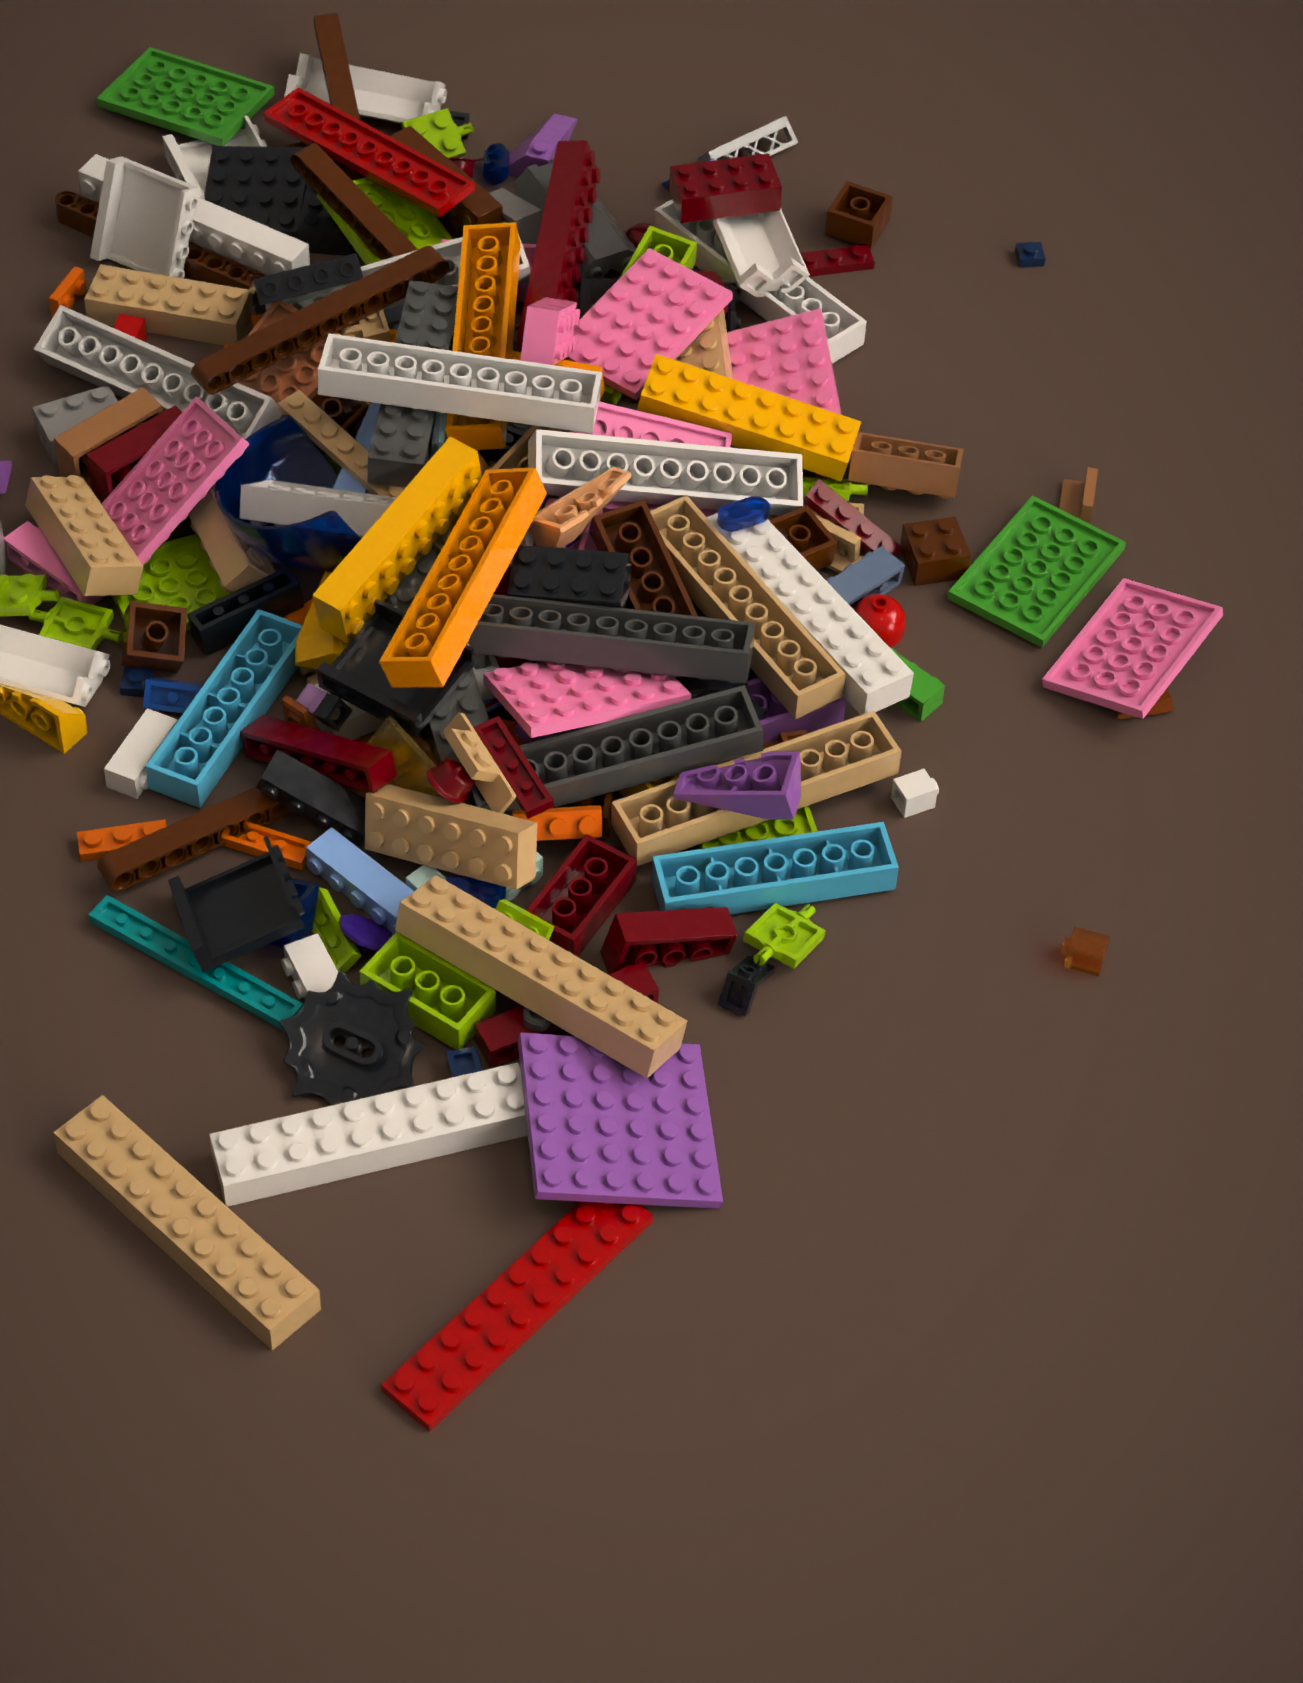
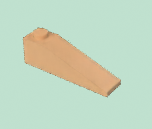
[530,467,632,548]

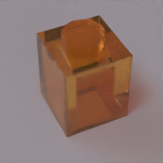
[1061,927,1110,977]

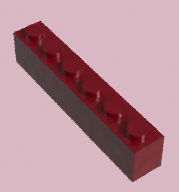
[240,715,397,793]
[475,962,659,1069]

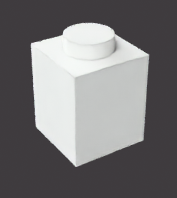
[891,769,939,818]

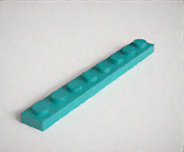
[88,895,303,1031]

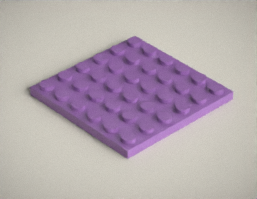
[517,1033,723,1209]

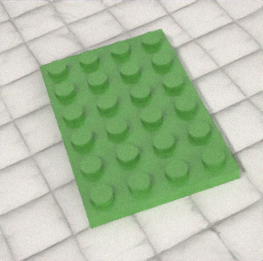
[96,47,275,146]
[947,495,1126,648]

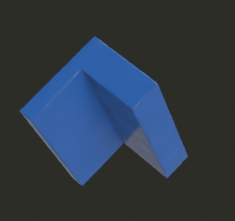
[143,677,204,713]

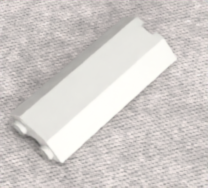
[284,53,447,124]
[711,208,810,297]
[0,625,110,707]

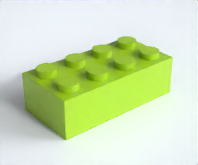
[359,932,496,1050]

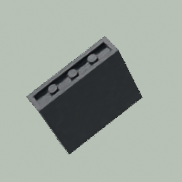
[249,253,363,315]
[317,599,475,738]
[168,836,306,972]

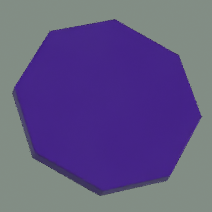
[339,914,393,953]

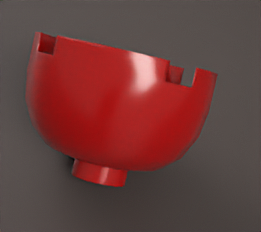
[853,594,906,648]

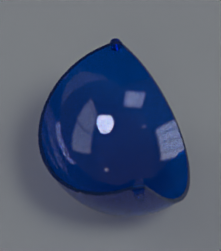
[215,415,361,570]

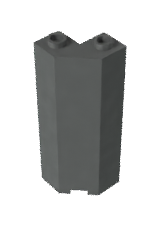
[512,159,636,278]

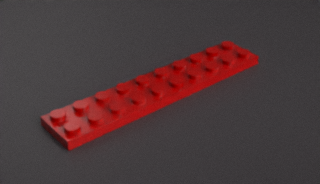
[263,87,476,217]
[381,1201,654,1432]

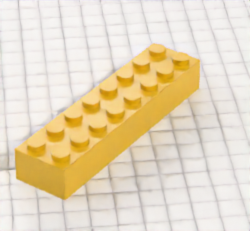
[637,354,861,482]
[312,437,482,643]

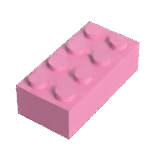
[520,297,580,365]

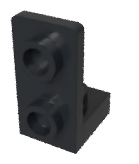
[718,956,775,1016]

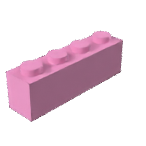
[4,521,106,605]

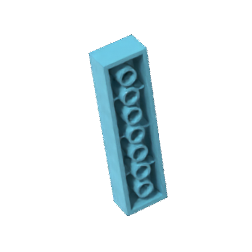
[146,609,302,808]
[651,822,899,915]

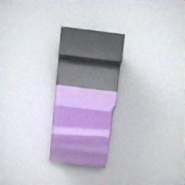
[296,683,353,731]

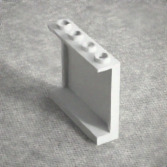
[163,115,267,200]
[90,156,199,279]

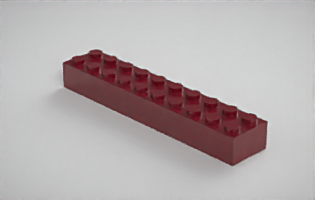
[516,140,601,352]

